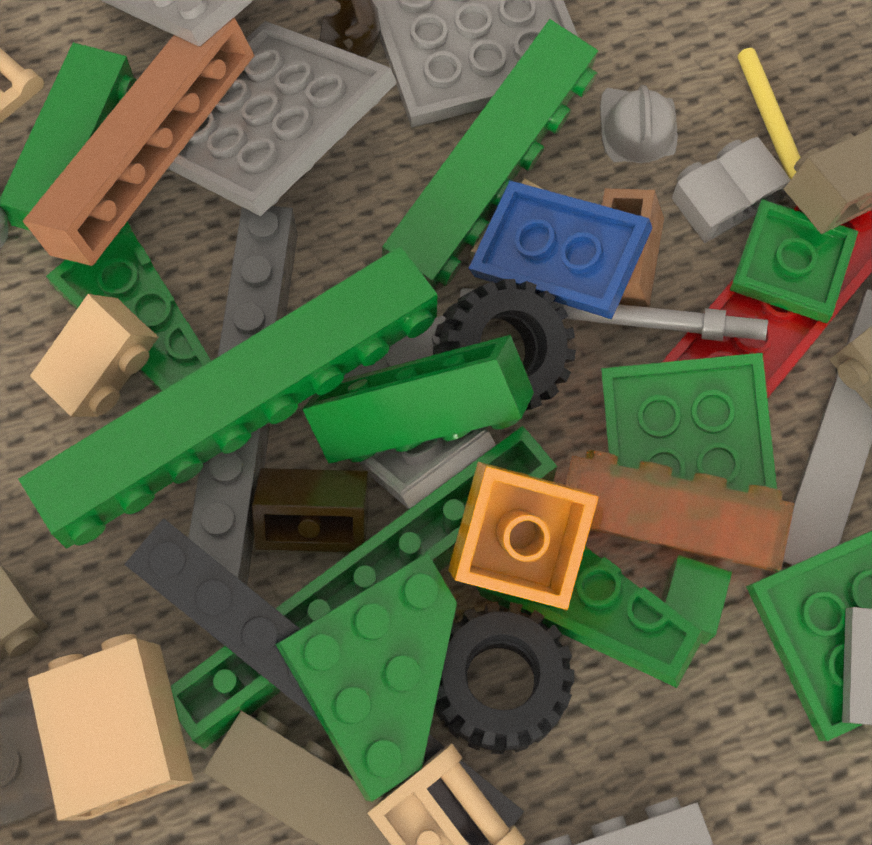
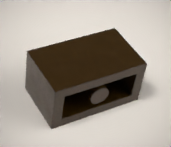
[252,468,368,552]

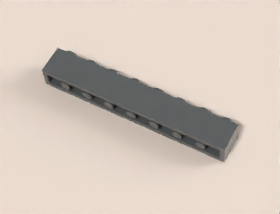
[188,206,298,585]

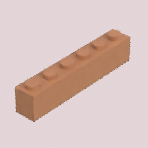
[23,17,255,266]

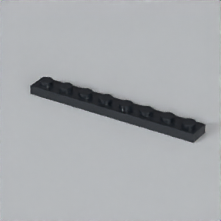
[124,518,524,845]

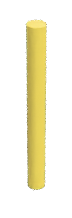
[738,48,801,179]

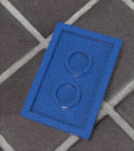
[469,180,652,319]

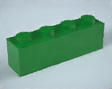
[0,42,137,231]
[302,335,534,464]

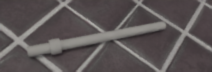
[460,288,768,341]

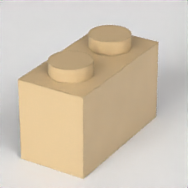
[30,294,159,417]

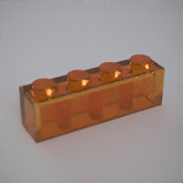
[565,450,795,572]

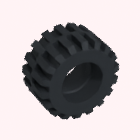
[433,279,576,410]
[435,602,574,754]

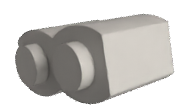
[672,137,791,243]

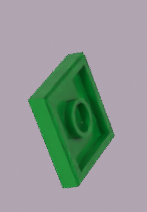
[730,199,859,324]

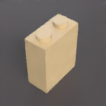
[28,634,194,821]

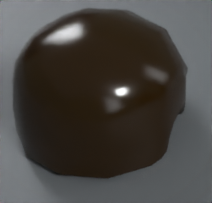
[320,0,381,59]

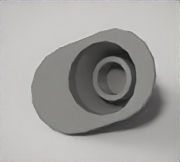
[600,85,678,163]

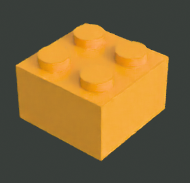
[448,462,599,610]

